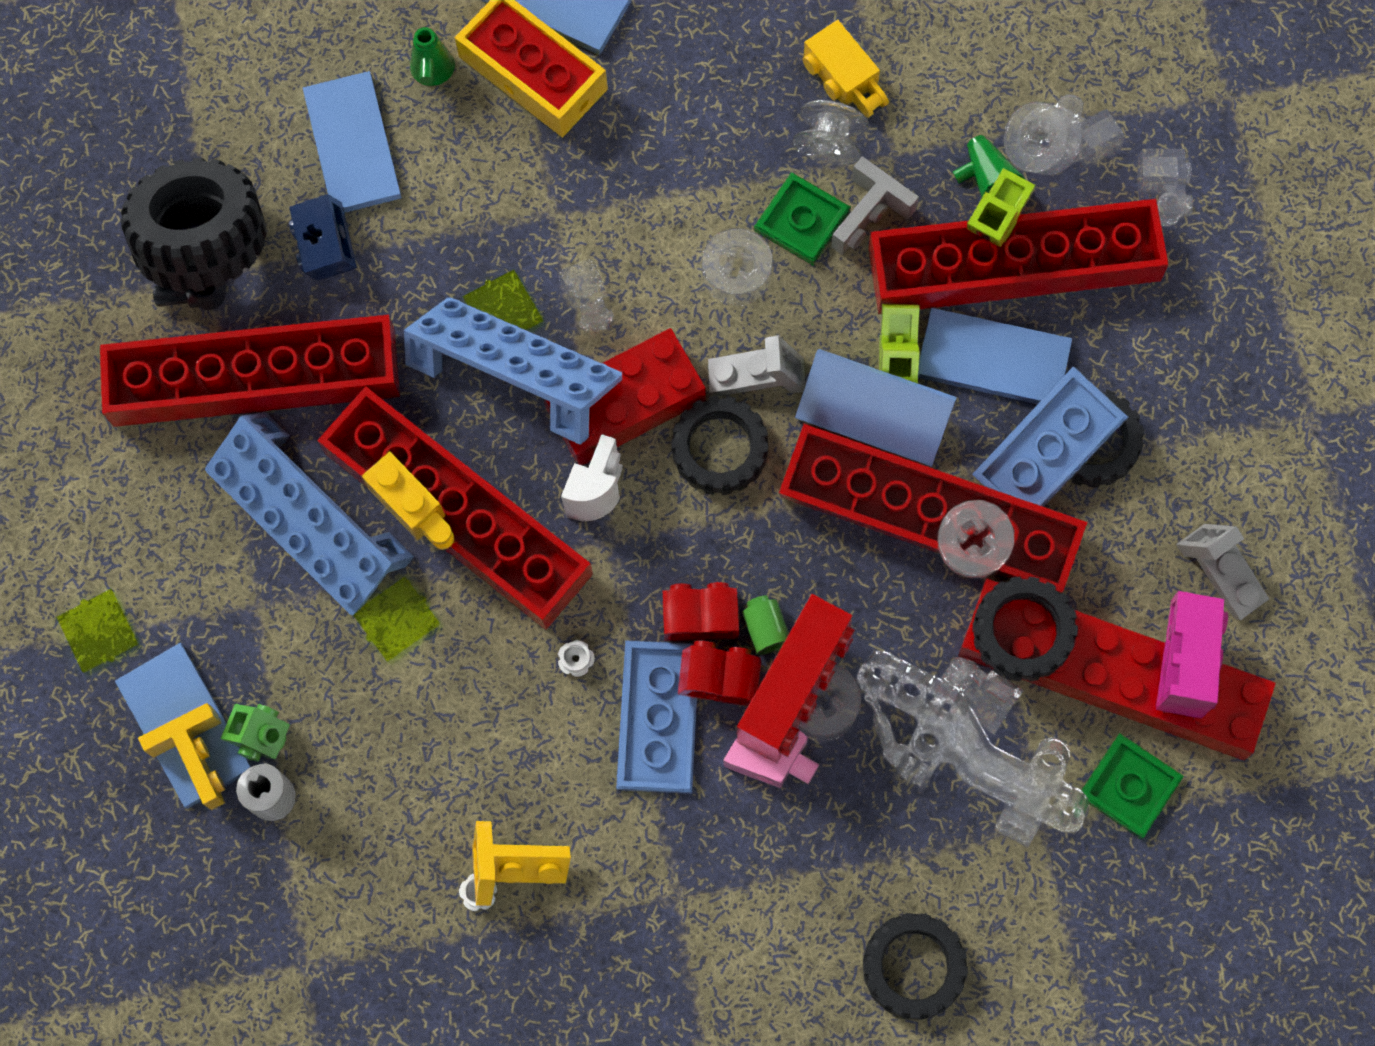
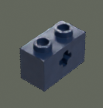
[289,194,357,280]

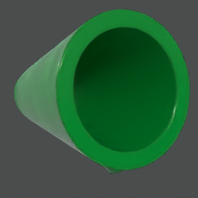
[410,27,455,86]
[952,135,1025,199]

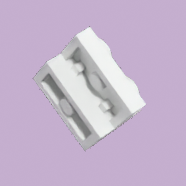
[561,435,623,521]

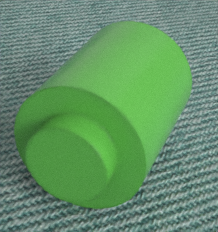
[742,595,789,655]

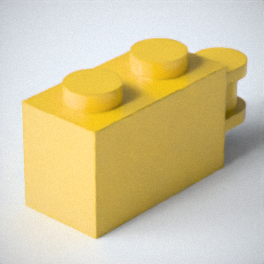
[802,20,889,118]
[362,451,454,550]

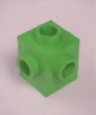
[220,704,290,762]

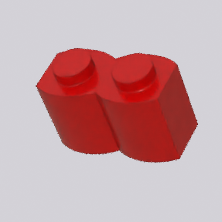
[663,582,739,641]
[678,641,761,706]

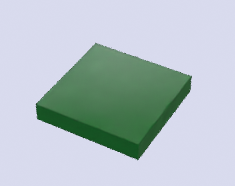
[754,172,851,265]
[1077,733,1184,840]

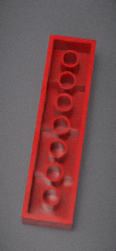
[868,199,1169,314]
[100,314,400,427]
[317,386,593,630]
[779,424,1088,594]
[958,578,1276,761]

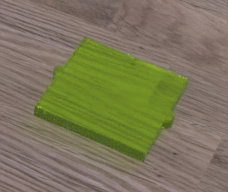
[462,270,543,330]
[353,576,440,662]
[56,589,139,673]

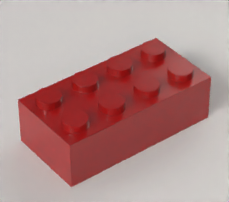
[544,328,706,465]
[736,594,855,764]

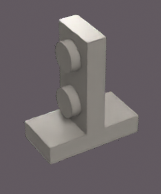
[831,156,919,255]
[708,335,805,396]
[1176,524,1269,620]

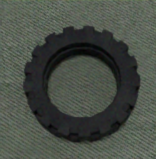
[1071,388,1144,488]
[671,396,768,495]
[972,577,1078,682]
[863,913,968,1020]

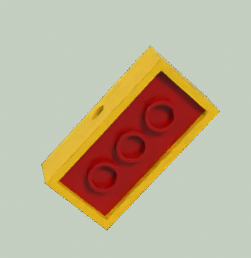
[454,0,608,138]

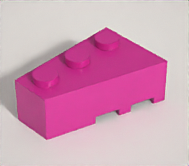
[1156,591,1228,719]

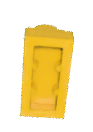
[138,703,226,810]
[472,821,571,906]

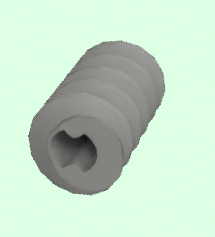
[236,763,296,821]

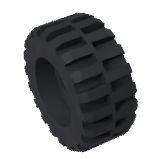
[120,158,267,292]

